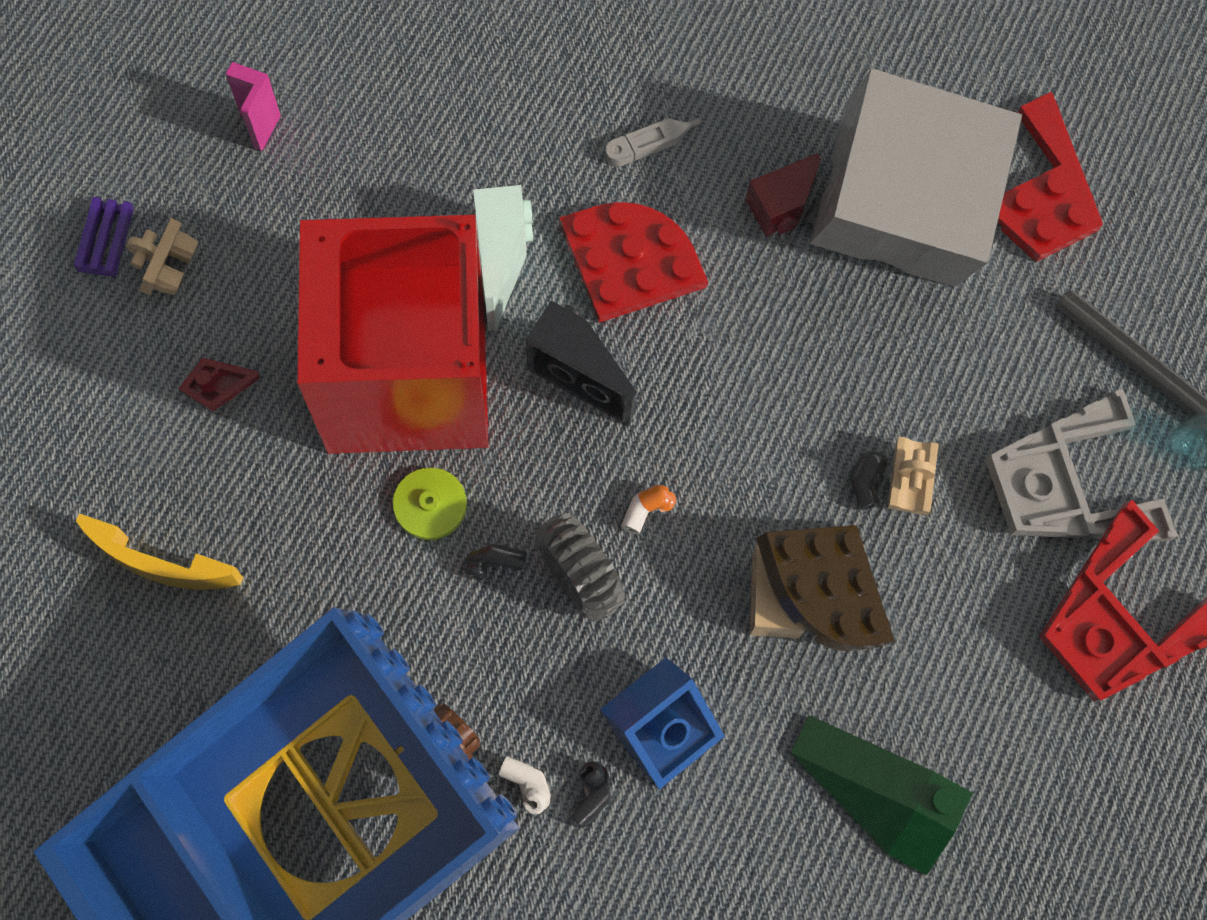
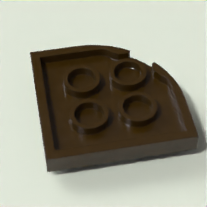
[756,525,895,651]

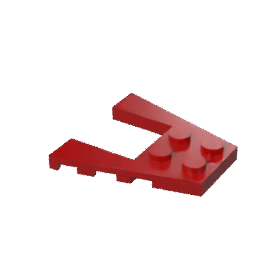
[998,92,1103,262]
[1039,500,1207,702]

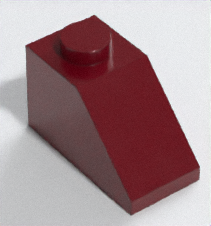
[745,153,821,236]

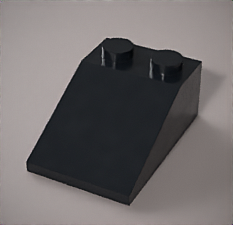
[526,300,637,426]

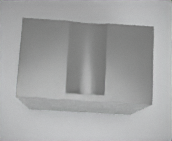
[810,68,1022,287]

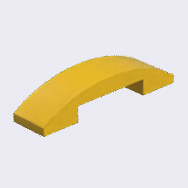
[76,513,243,590]

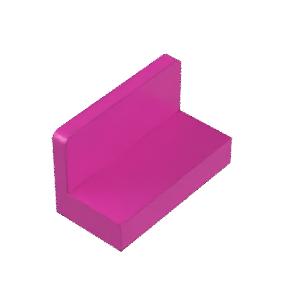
[226,62,281,151]

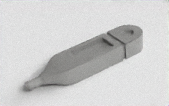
[605,118,701,167]

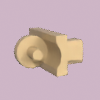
[126,218,198,296]
[887,436,939,516]

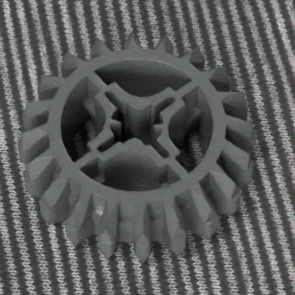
[535,512,625,622]

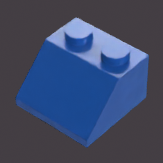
[600,657,725,790]

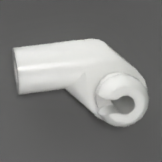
[499,756,551,815]

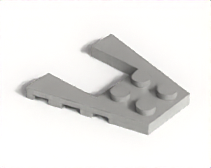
[985,389,1178,542]

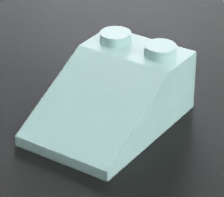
[473,185,533,331]

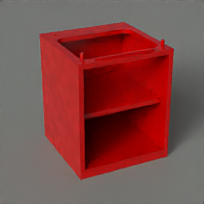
[297,215,489,454]

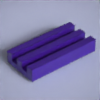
[74,197,134,277]

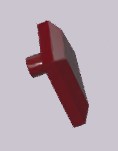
[178,358,261,412]

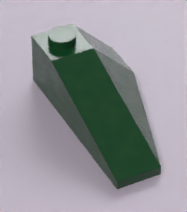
[789,715,973,876]

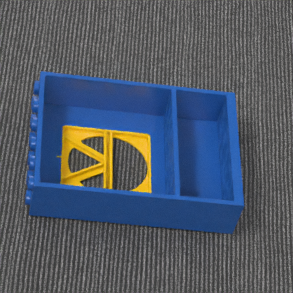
[33,607,520,920]

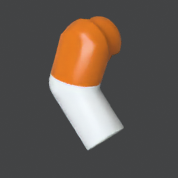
[621,484,676,535]

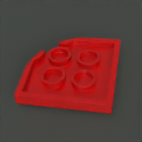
[559,202,708,323]

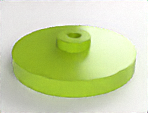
[393,468,467,540]

